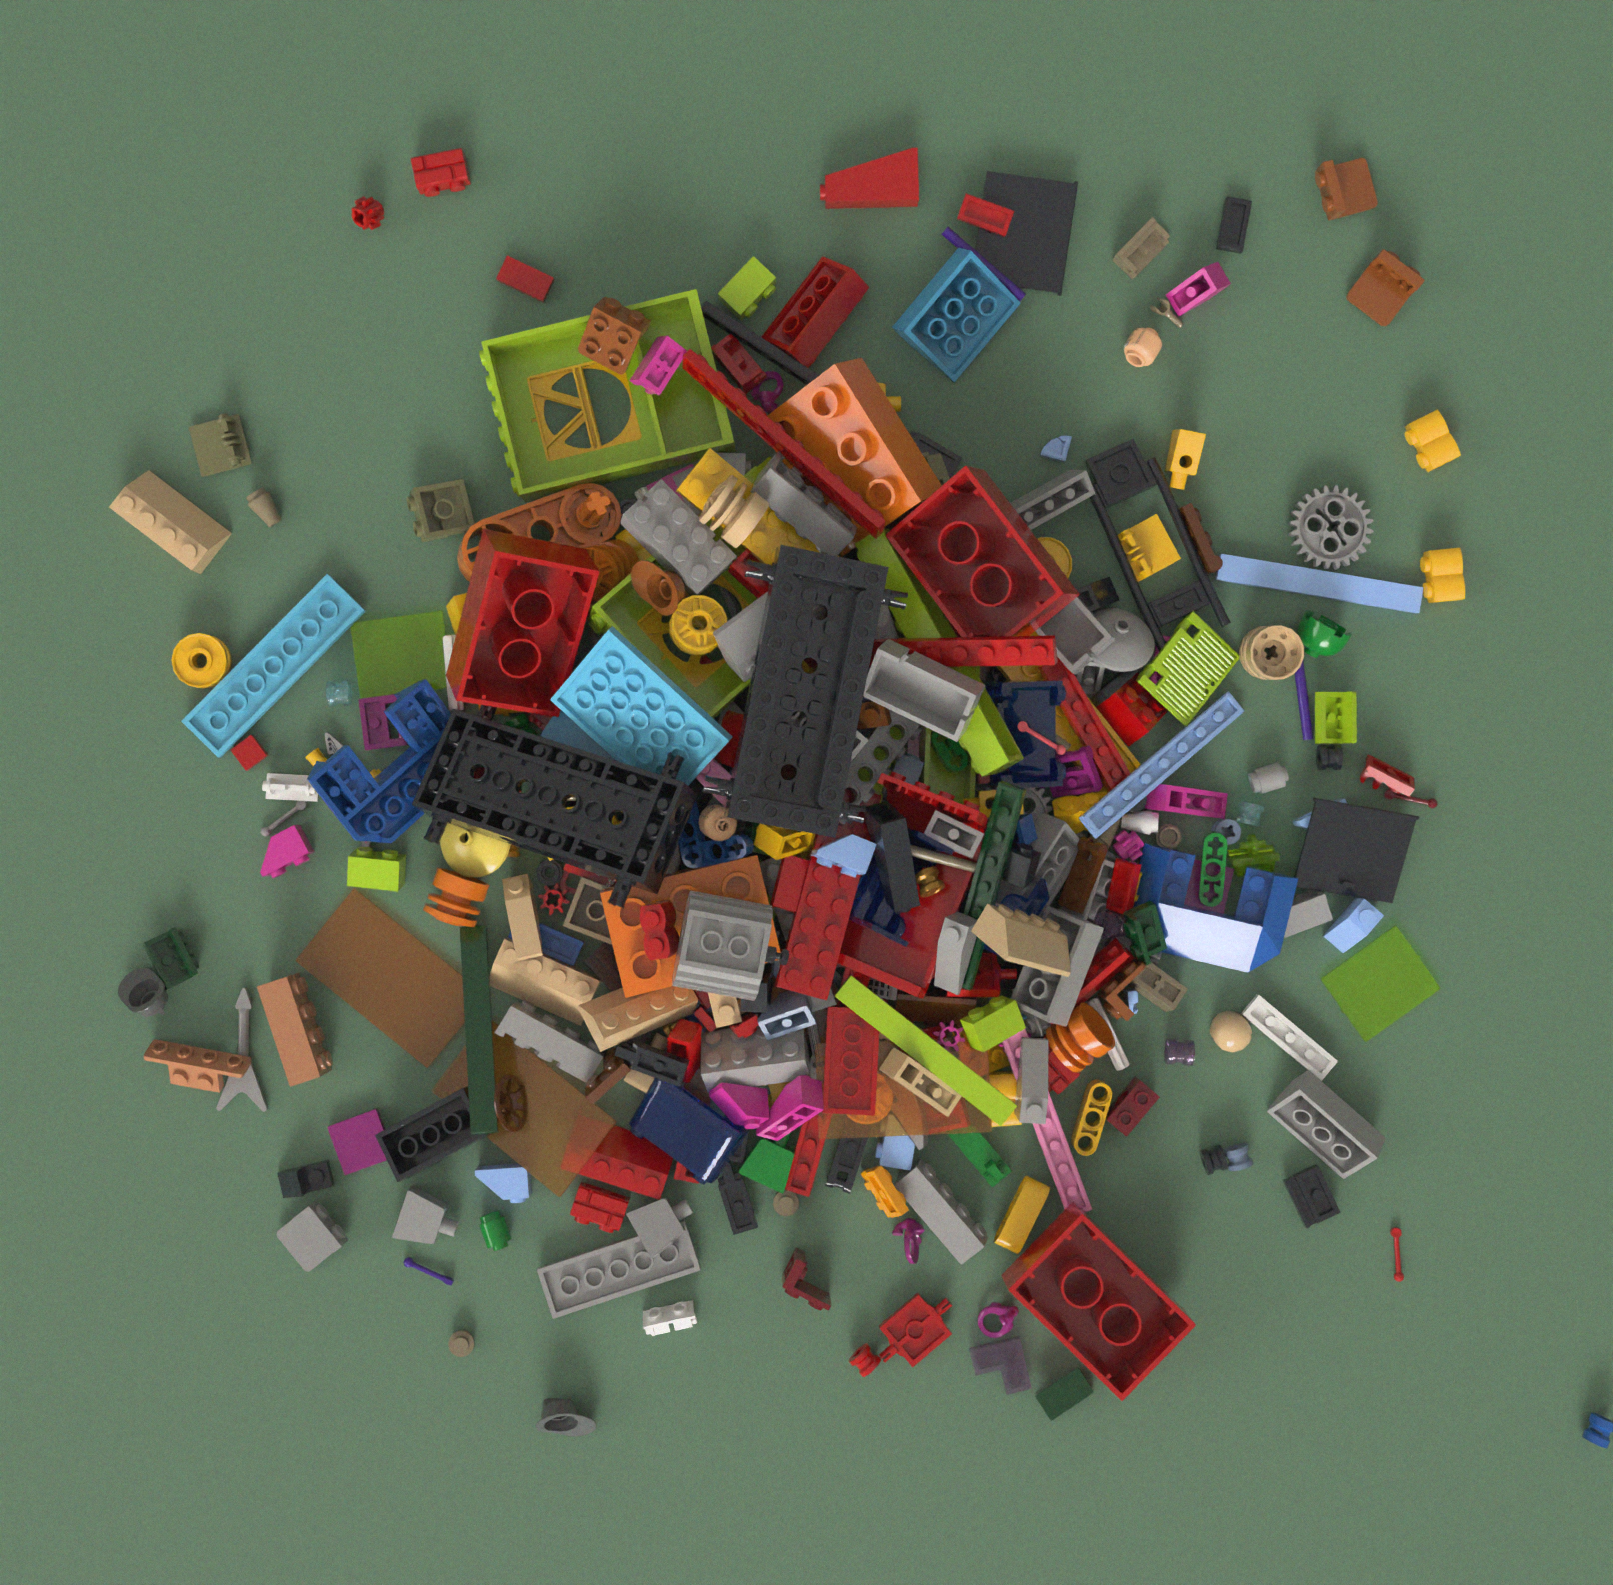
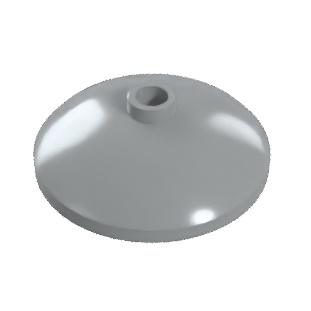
[1091,607,1155,672]

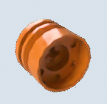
[584,539,640,601]
[423,868,490,927]
[1046,1003,1115,1072]

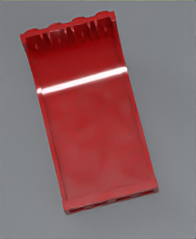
[837,771,988,999]

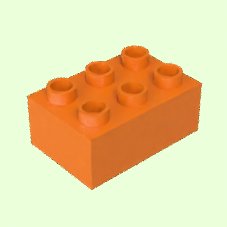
[767,358,942,557]
[600,853,781,998]

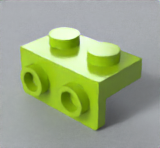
[1315,691,1357,744]

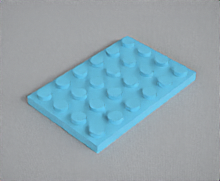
[550,626,733,786]

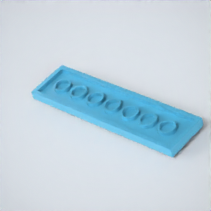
[181,574,366,758]

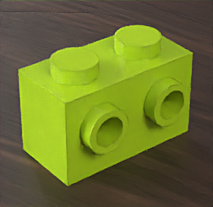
[718,256,776,321]
[347,847,406,892]
[960,995,1026,1052]

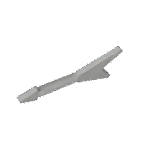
[216,987,268,1112]

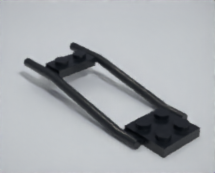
[1086,439,1231,652]

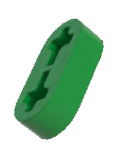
[931,731,968,773]

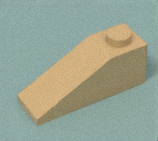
[502,874,543,961]
[879,1047,962,1117]

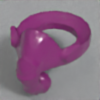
[750,371,784,414]
[892,1218,925,1264]
[978,1302,1019,1338]

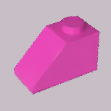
[1166,262,1231,317]
[709,1082,769,1129]

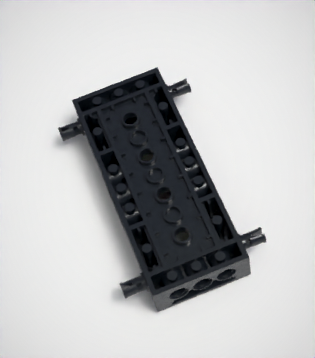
[702,545,908,838]
[412,705,697,909]

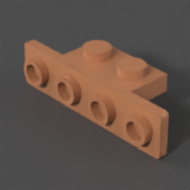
[143,1039,252,1093]

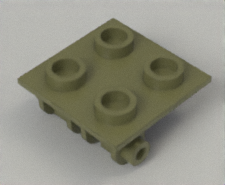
[189,414,252,477]

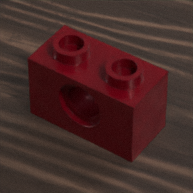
[1106,1077,1160,1137]

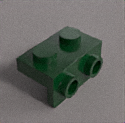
[1123,900,1167,965]
[143,927,199,990]

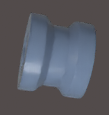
[1211,819,1241,845]
[1223,1143,1254,1171]

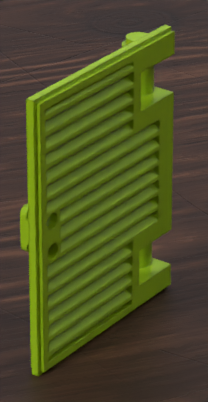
[1137,611,1240,727]

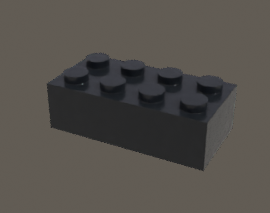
[375,1087,493,1182]

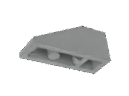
[934,912,977,995]
[1014,1037,1048,1124]

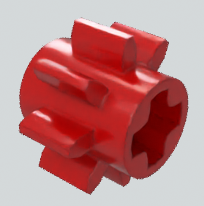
[351,196,384,230]
[538,883,571,915]

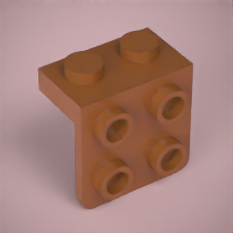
[1315,158,1378,221]
[1346,249,1425,327]
[578,296,651,375]
[1097,959,1146,1021]

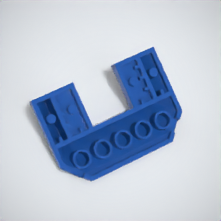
[307,679,451,843]
[1133,843,1298,972]

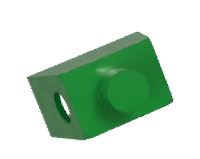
[738,1132,795,1194]

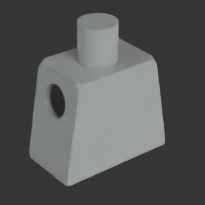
[392,1186,459,1244]
[626,1198,693,1258]

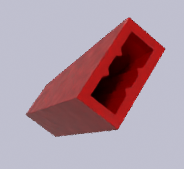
[820,148,919,209]

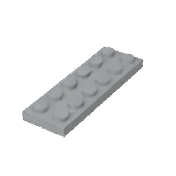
[537,1219,701,1319]

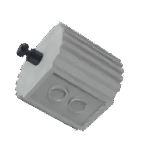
[672,890,789,1001]

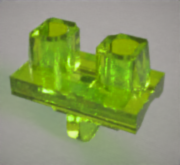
[1227,833,1280,877]

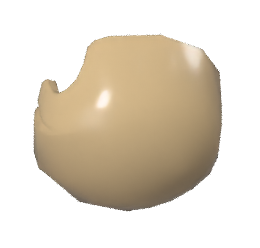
[1210,1010,1252,1053]

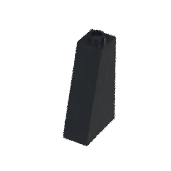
[864,801,920,913]

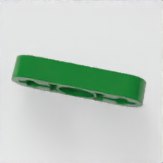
[1198,831,1228,907]

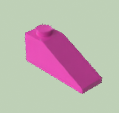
[1145,784,1228,819]
[756,1075,824,1141]

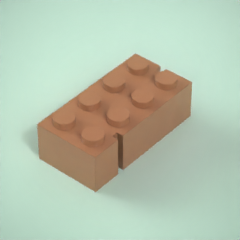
[257,973,333,1087]

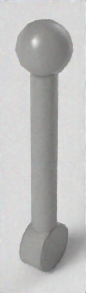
[261,801,307,837]

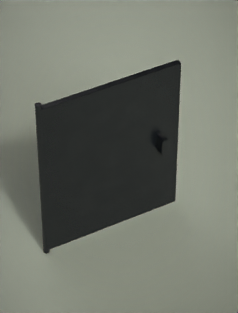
[975,171,1078,296]
[1294,798,1419,903]

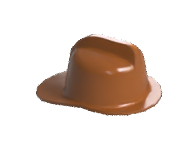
[631,560,688,616]

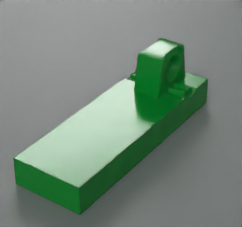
[945,1121,1012,1188]

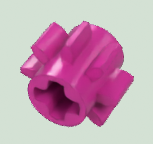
[1112,830,1145,862]
[932,1020,965,1051]

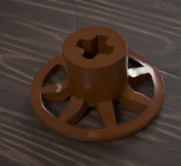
[494,1074,529,1132]

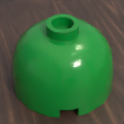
[1297,610,1352,658]

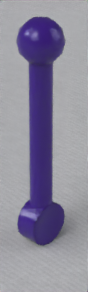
[403,1257,454,1285]

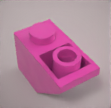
[260,825,315,878]

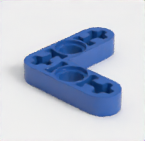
[678,800,753,868]

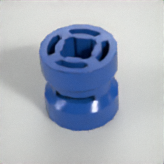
[1582,1412,1613,1448]

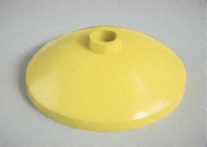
[440,824,511,878]

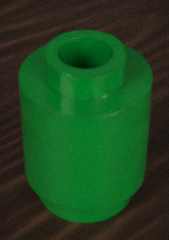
[479,1210,512,1251]

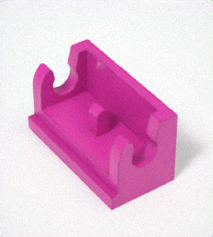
[629,335,687,396]

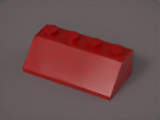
[762,256,869,368]
[561,1114,677,1200]

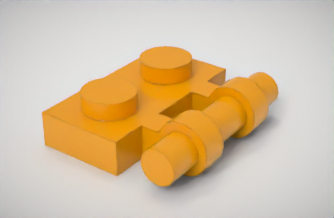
[860,1165,909,1218]

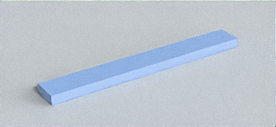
[1215,554,1424,614]
[1079,691,1244,838]

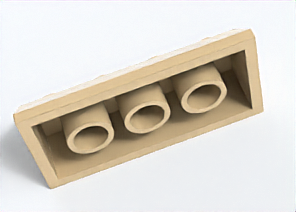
[109,470,232,574]
[971,904,1071,977]
[490,937,601,1026]
[578,986,698,1052]

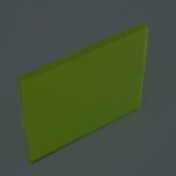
[351,611,447,699]
[1320,926,1441,1042]

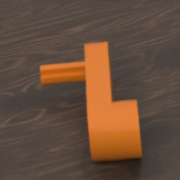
[457,483,622,582]

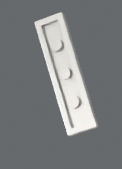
[1241,994,1338,1081]

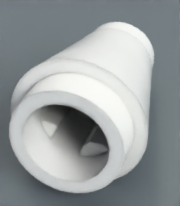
[1121,810,1159,835]

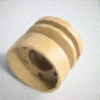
[698,475,770,548]
[1239,625,1304,680]

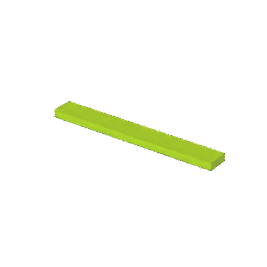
[834,975,1017,1126]

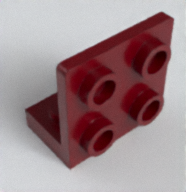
[782,1248,831,1311]

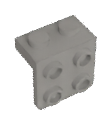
[277,1200,348,1272]

